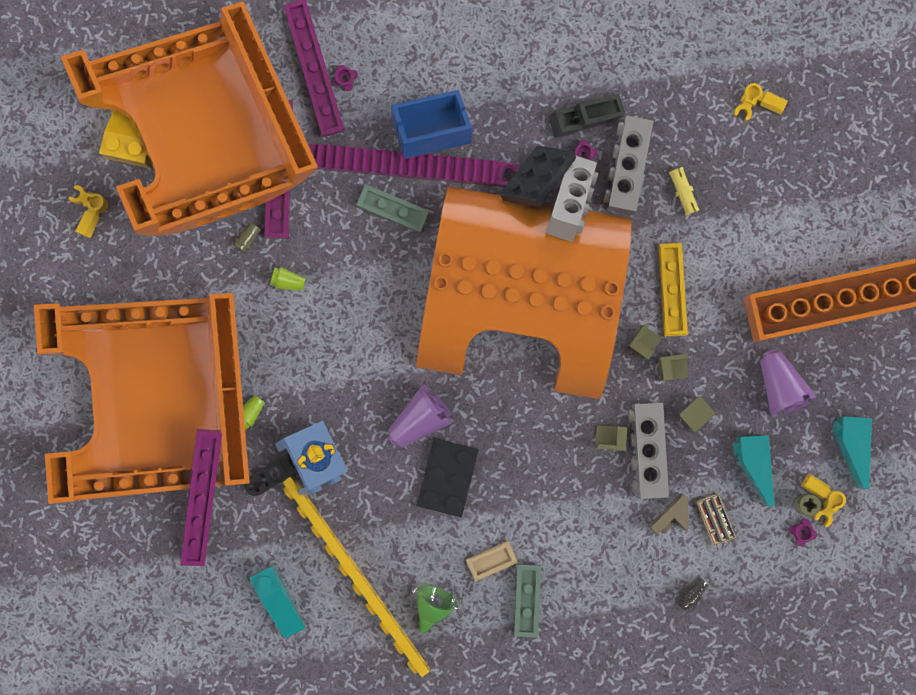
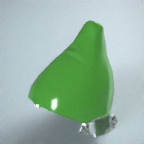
[412,583,460,633]

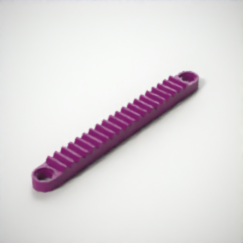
[308,144,519,187]

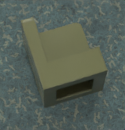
[627,323,661,361]
[657,354,689,381]
[679,396,716,433]
[595,425,627,451]

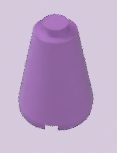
[760,349,817,417]
[388,385,454,448]

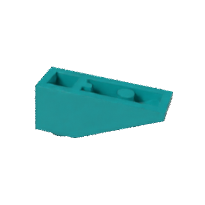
[833,417,872,489]
[733,435,775,507]
[250,564,306,639]

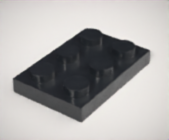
[500,146,576,207]
[416,438,479,518]

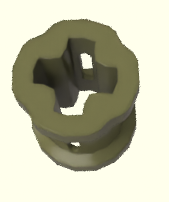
[794,494,821,516]

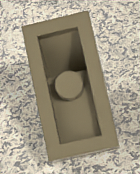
[648,493,688,534]

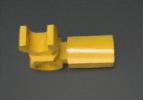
[733,83,788,122]
[68,185,108,238]
[801,473,846,527]

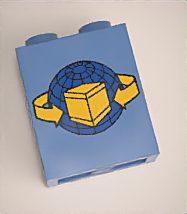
[275,421,348,495]

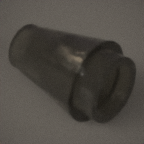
[674,577,708,612]

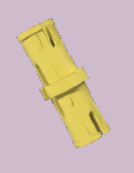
[669,167,699,216]

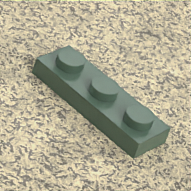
[356,184,430,233]
[514,564,541,638]

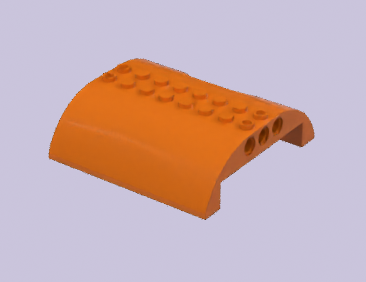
[60,1,318,236]
[416,186,631,399]
[34,293,250,504]

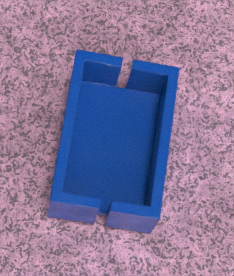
[391,90,472,159]

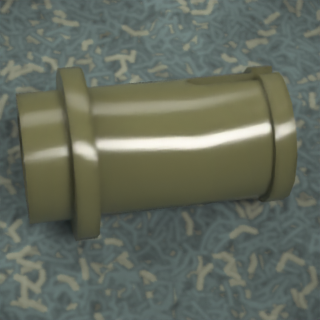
[234,222,261,253]

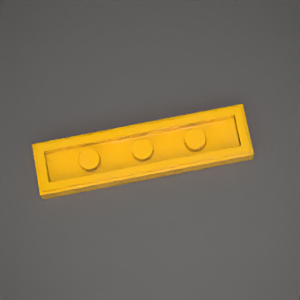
[658,243,688,337]

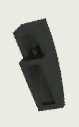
[548,94,626,138]

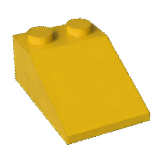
[99,110,152,169]

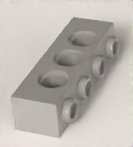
[603,116,654,215]
[546,156,598,242]
[628,403,669,499]

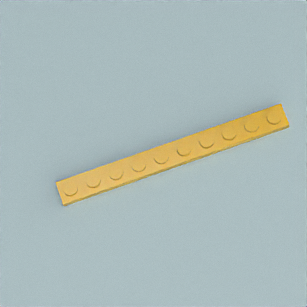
[283,476,430,677]

